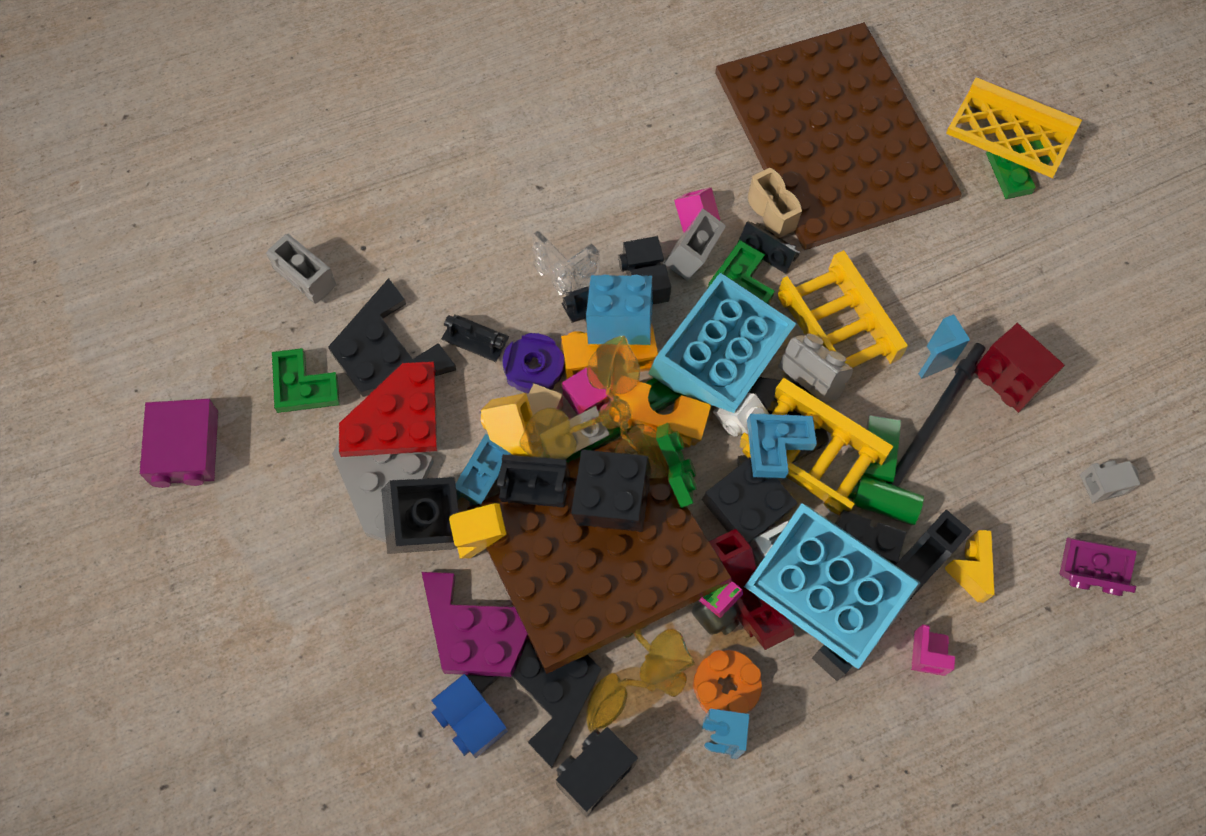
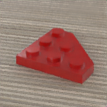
[339,362,437,457]

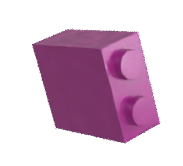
[139,399,218,488]

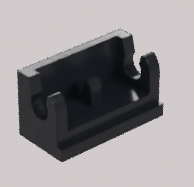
[497,454,570,507]

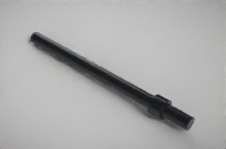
[886,343,986,487]

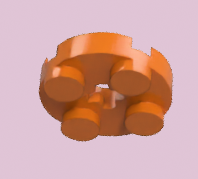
[693,650,762,714]

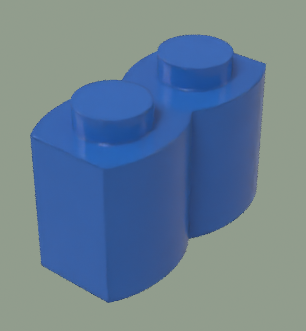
[431,674,508,759]

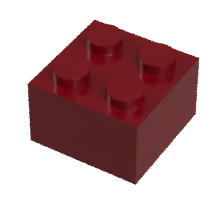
[975,322,1065,413]

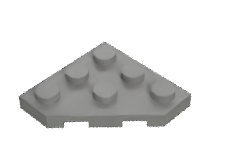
[332,440,434,543]

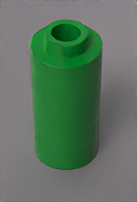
[848,475,924,526]

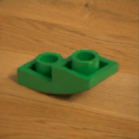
[863,415,901,482]

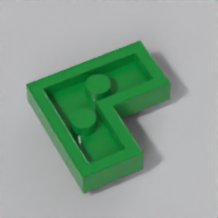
[986,140,1051,199]
[708,240,775,304]
[272,348,340,413]
[656,423,697,508]

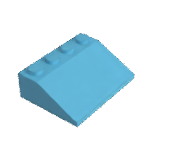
[648,273,796,413]
[744,503,921,669]

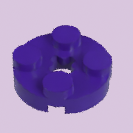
[502,333,564,393]

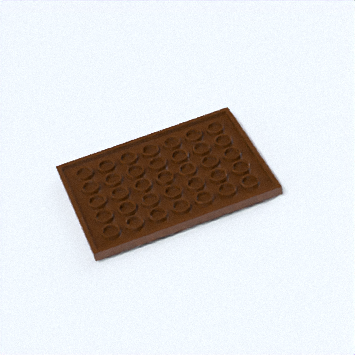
[715,22,962,251]

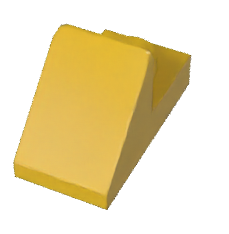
[449,503,506,559]
[945,530,995,603]

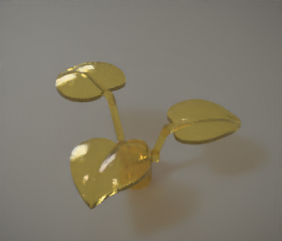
[519,336,669,478]
[586,624,695,733]

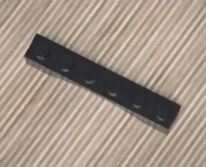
[812,509,972,681]

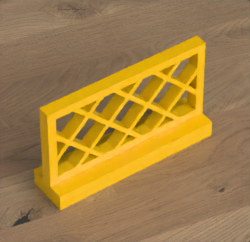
[946,77,1082,178]

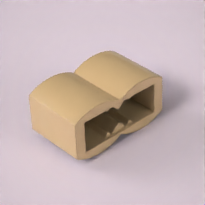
[748,168,802,239]

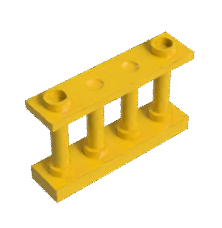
[778,250,908,384]
[740,377,893,515]

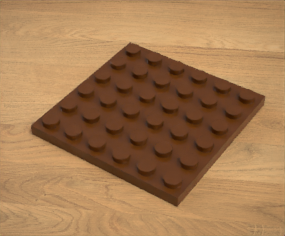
[467,430,731,674]

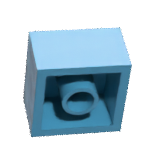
[586,275,653,345]

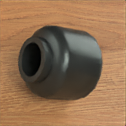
[692,600,741,635]

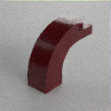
[709,529,795,650]

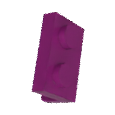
[1059,537,1137,596]

